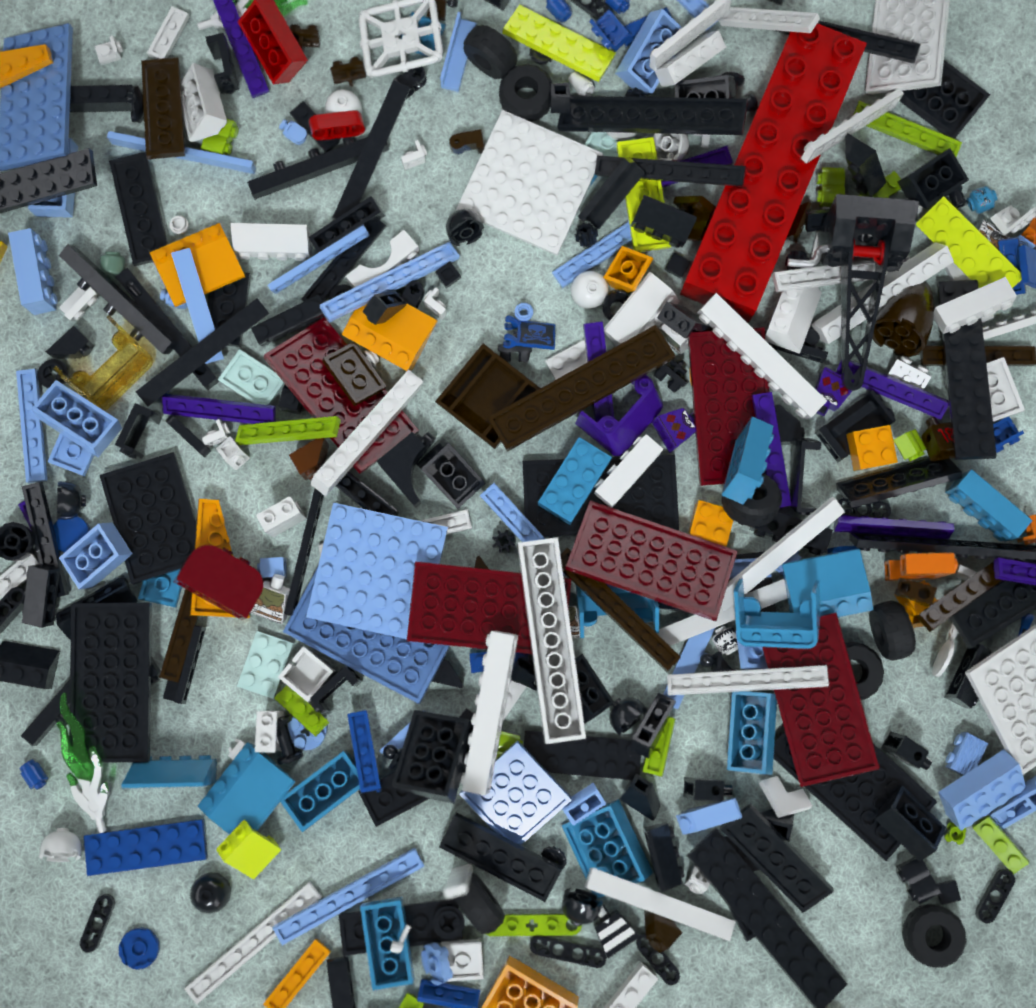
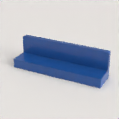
[347,710,381,793]

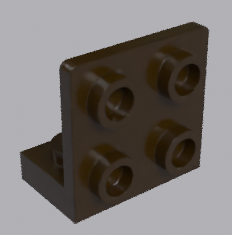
[673,195,716,241]

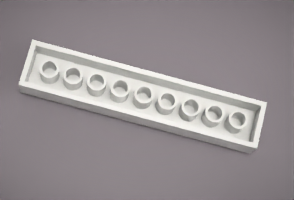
[517,538,586,744]

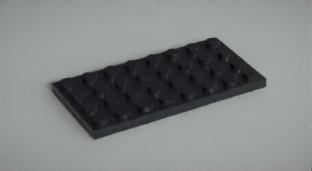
[522,455,679,537]
[69,603,152,763]
[773,729,938,861]

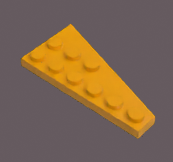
[0,44,53,88]
[190,499,250,618]

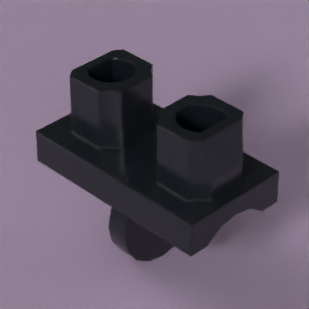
[498,331,532,362]
[654,359,689,393]

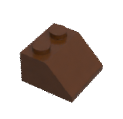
[289,438,329,481]

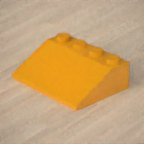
[149,223,245,307]
[342,303,438,371]
[481,955,579,1008]

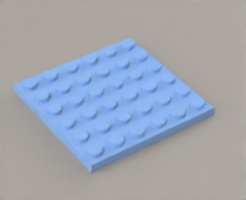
[306,503,448,639]

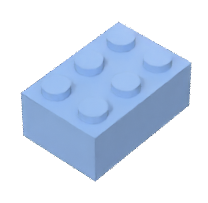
[59,523,132,589]

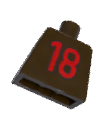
[921,417,954,462]

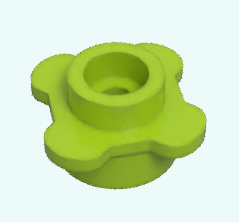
[944,822,966,845]

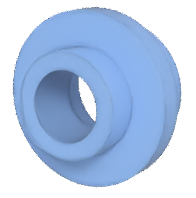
[515,303,533,321]

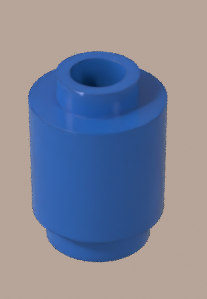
[546,0,572,23]
[605,0,630,14]
[19,759,48,790]

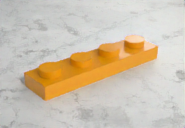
[263,938,331,1008]

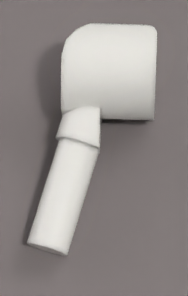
[391,925,411,953]

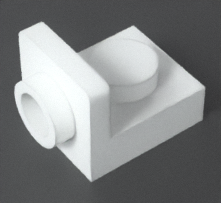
[95,35,123,65]
[401,140,427,170]
[424,287,447,320]
[202,419,230,448]
[216,436,250,470]
[685,865,710,894]

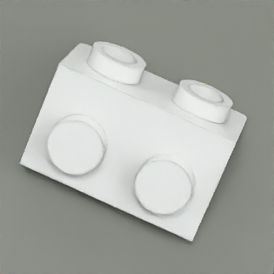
[60,286,99,321]

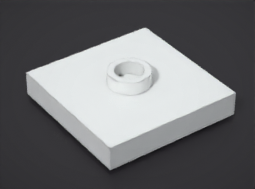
[441,939,484,982]

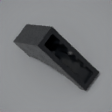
[377,432,426,508]

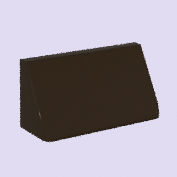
[786,202,812,243]

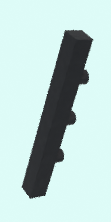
[247,137,389,200]
[58,244,178,355]
[115,268,219,390]
[21,679,70,746]

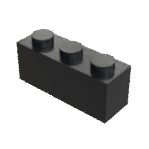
[22,564,60,628]

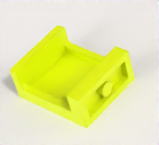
[216,820,281,880]

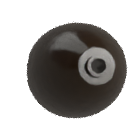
[872,281,934,357]

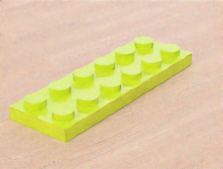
[502,4,616,82]
[616,137,672,252]
[915,196,1022,288]

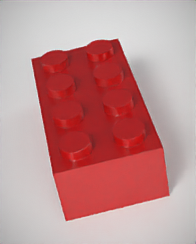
[237,0,308,84]

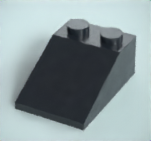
[416,439,486,509]

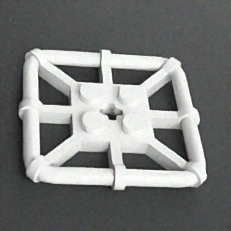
[359,0,443,78]

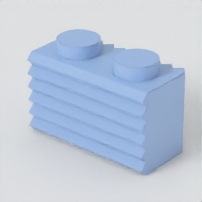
[946,732,988,776]
[562,782,606,825]

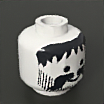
[712,625,738,655]

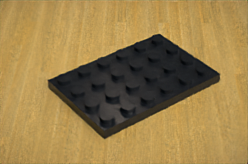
[99,452,197,585]

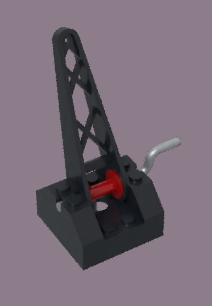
[787,194,915,391]

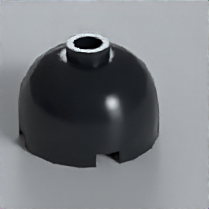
[446,209,484,246]
[57,481,86,520]
[0,522,35,562]
[609,697,648,736]
[190,872,231,914]
[562,888,603,926]

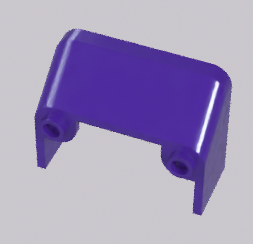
[575,375,663,456]

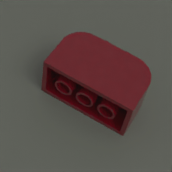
[173,545,263,620]

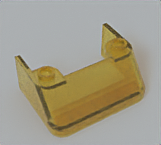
[53,315,153,411]

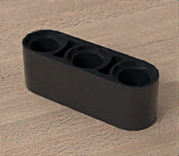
[0,587,26,634]
[327,956,356,1008]

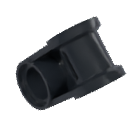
[391,67,427,99]
[401,281,425,309]
[511,657,537,691]

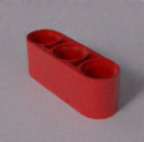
[309,110,365,140]

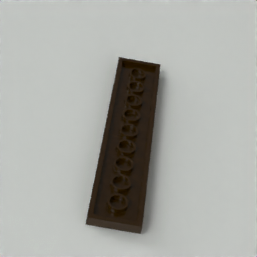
[488,325,676,452]

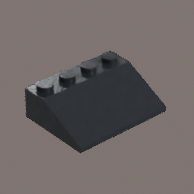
[900,60,990,139]
[391,710,474,804]

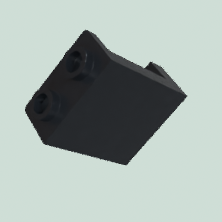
[205,33,240,94]
[657,302,713,339]
[115,403,162,459]
[310,666,363,713]

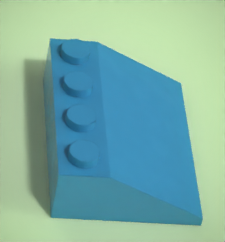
[782,548,873,617]
[198,742,295,835]
[121,755,217,788]
[561,799,653,898]

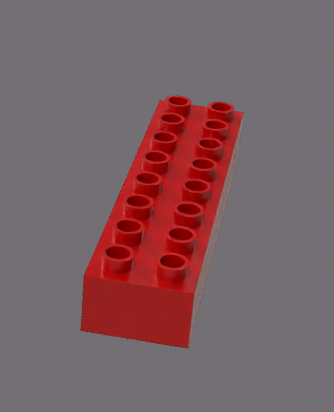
[680,23,867,323]

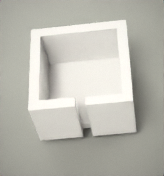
[278,646,336,702]

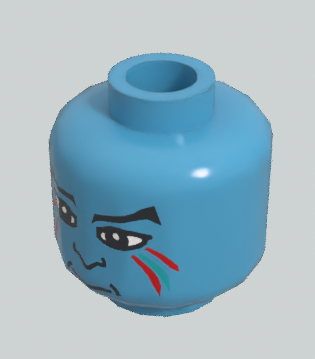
[967,186,997,214]

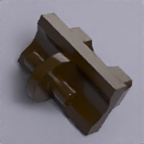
[290,24,320,52]
[330,57,366,87]

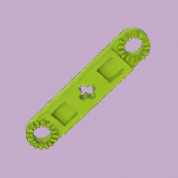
[486,914,582,936]

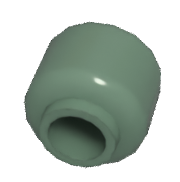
[100,252,125,279]

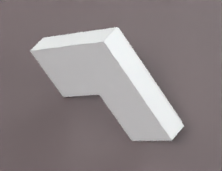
[759,776,813,818]

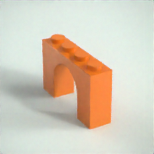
[884,553,958,581]

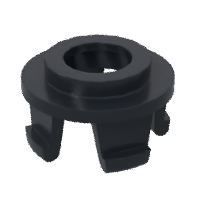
[602,289,629,320]

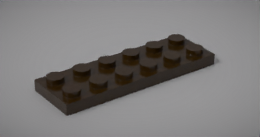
[141,58,185,160]

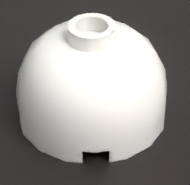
[325,89,362,115]
[653,133,689,161]
[570,271,608,309]
[39,828,82,862]

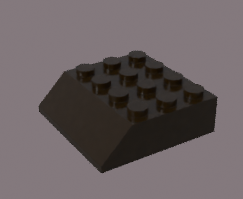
[435,343,540,449]

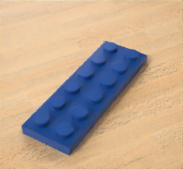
[84,819,207,876]

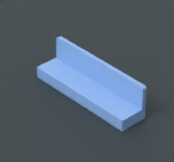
[440,12,477,92]

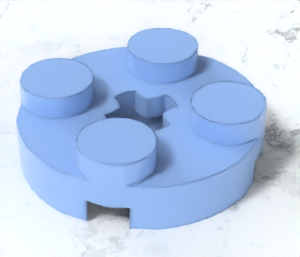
[288,717,327,750]
[421,942,453,985]

